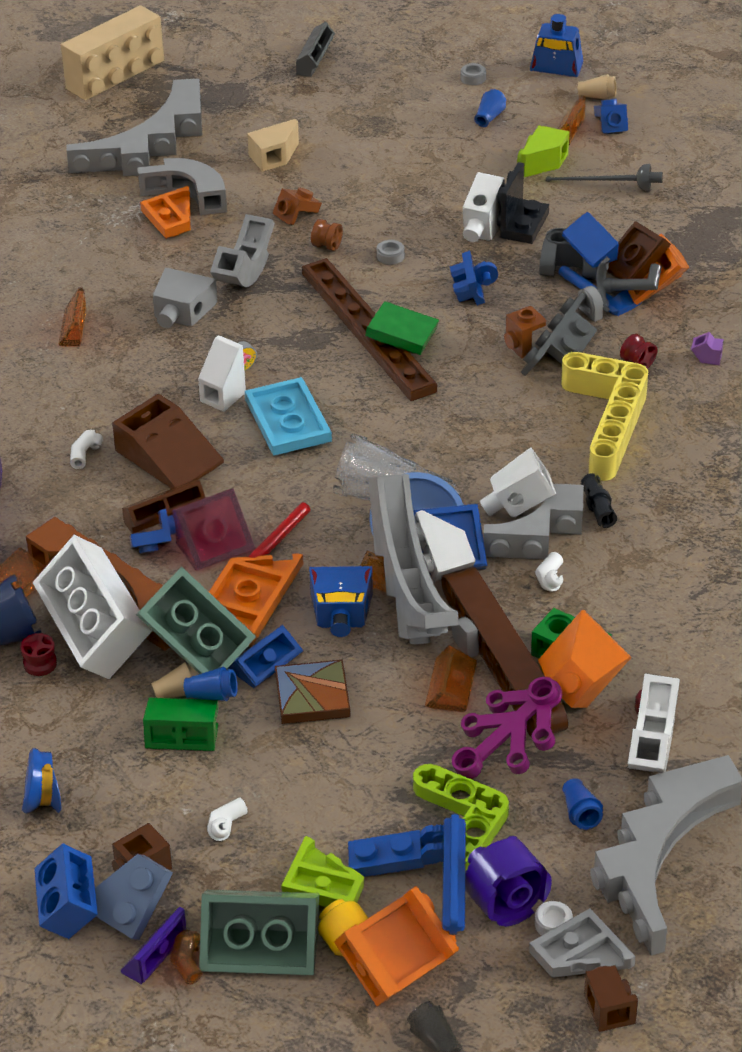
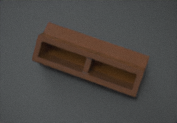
[122,480,206,534]

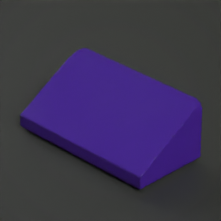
[121,907,187,984]

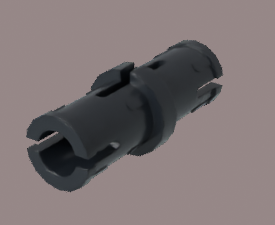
[581,473,617,528]

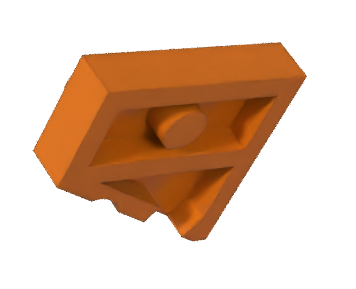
[140,186,191,238]

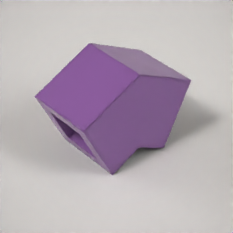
[691,332,724,365]

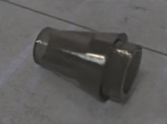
[407,1001,462,1052]

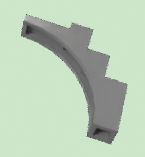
[66,79,202,176]
[368,474,459,644]
[590,755,742,956]

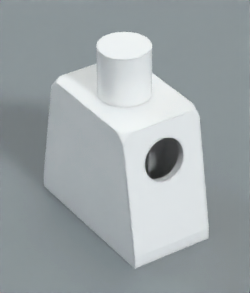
[463,172,505,242]
[480,448,556,517]

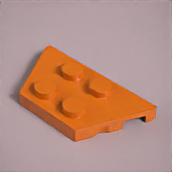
[209,553,303,647]

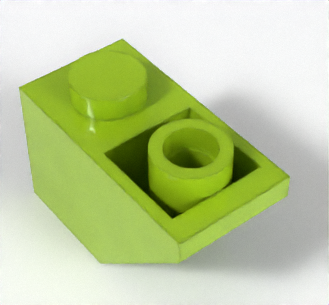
[517,125,569,177]

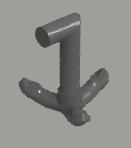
[596,256,662,313]

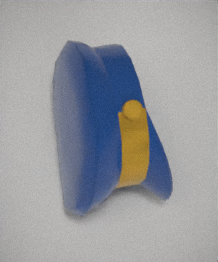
[22,748,61,813]

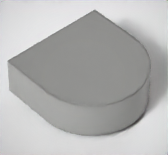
[578,286,603,322]
[451,617,479,659]

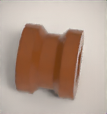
[311,219,343,251]

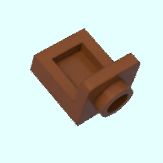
[273,187,322,225]
[504,306,546,359]

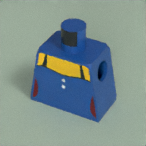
[530,14,583,77]
[309,566,373,637]

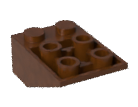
[112,393,224,489]

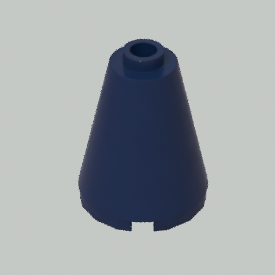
[0,574,42,646]

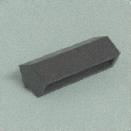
[296,21,335,77]

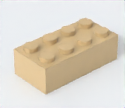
[61,5,164,100]

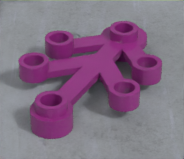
[452,677,562,779]

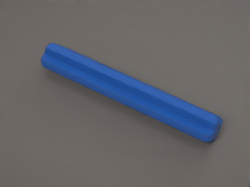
[442,814,466,935]

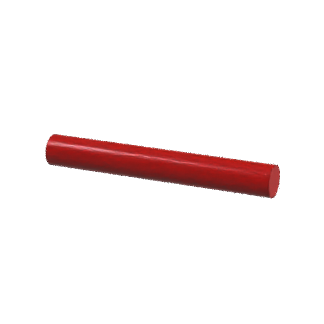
[248,502,311,558]

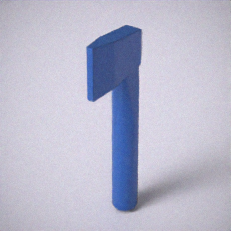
[558,266,642,316]

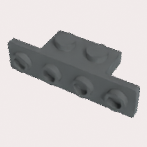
[521,292,597,376]

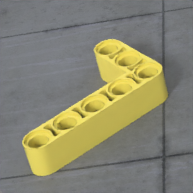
[561,352,648,481]

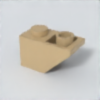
[247,119,299,172]

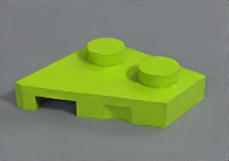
[281,836,364,907]

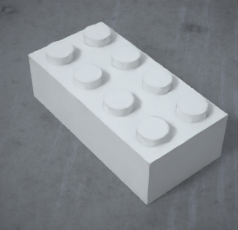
[32,535,152,679]

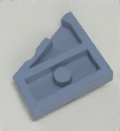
[95,854,173,940]

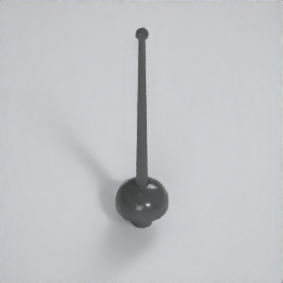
[546,164,663,191]

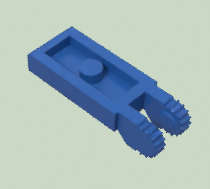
[348,824,444,877]

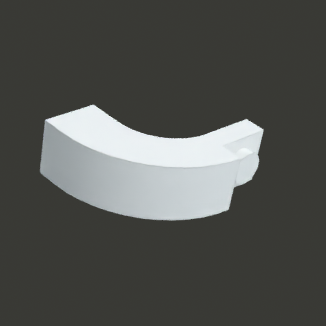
[628,674,680,773]

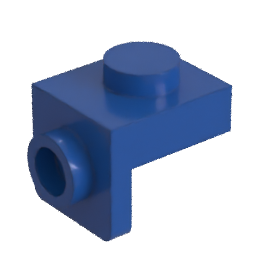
[594,99,628,133]
[129,509,176,553]

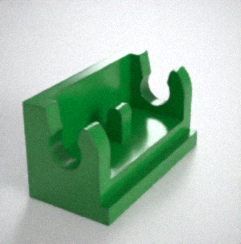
[143,698,218,751]

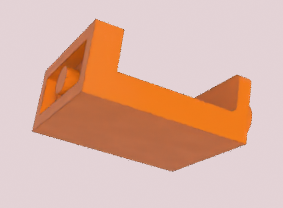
[334,886,459,1007]

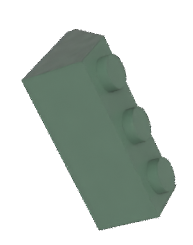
[136,566,256,674]
[199,889,319,975]

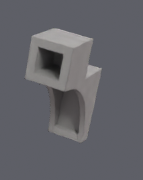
[484,484,584,559]

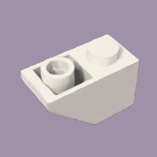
[198,335,246,412]
[414,510,476,582]

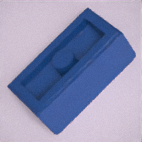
[562,212,619,268]
[228,625,304,688]

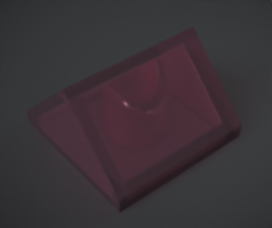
[173,488,256,571]

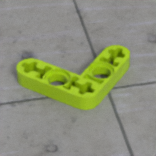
[413,764,509,871]

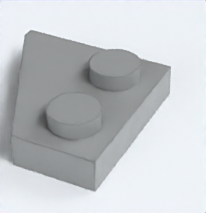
[529,908,636,978]

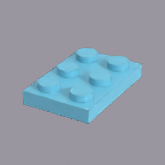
[245,377,332,456]

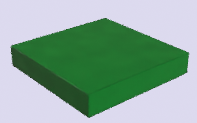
[365,301,439,355]

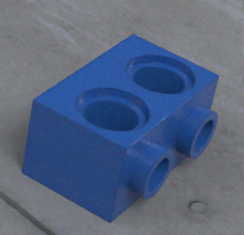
[34,843,98,939]

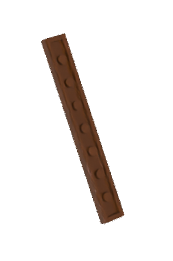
[302,258,437,401]

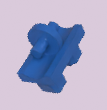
[450,251,498,305]

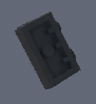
[497,162,549,244]

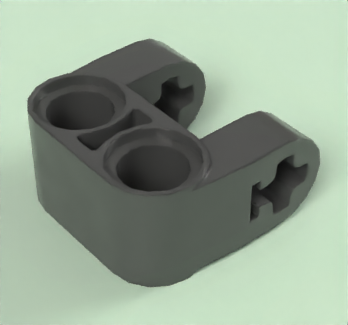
[539,228,598,280]

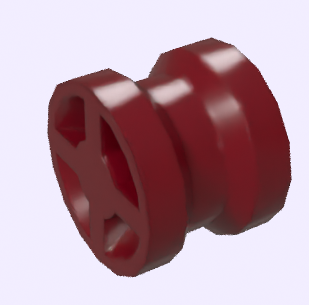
[620,333,658,369]
[20,633,57,676]

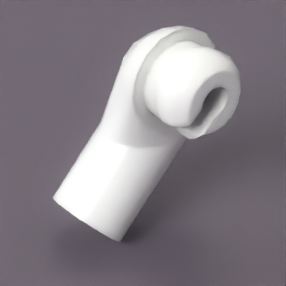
[70,429,103,469]
[535,552,563,592]
[207,797,248,841]

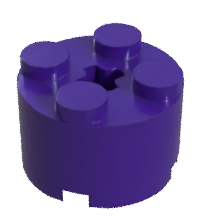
[465,836,552,927]

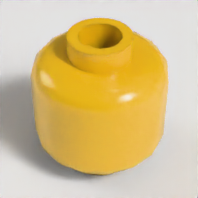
[318,899,369,956]

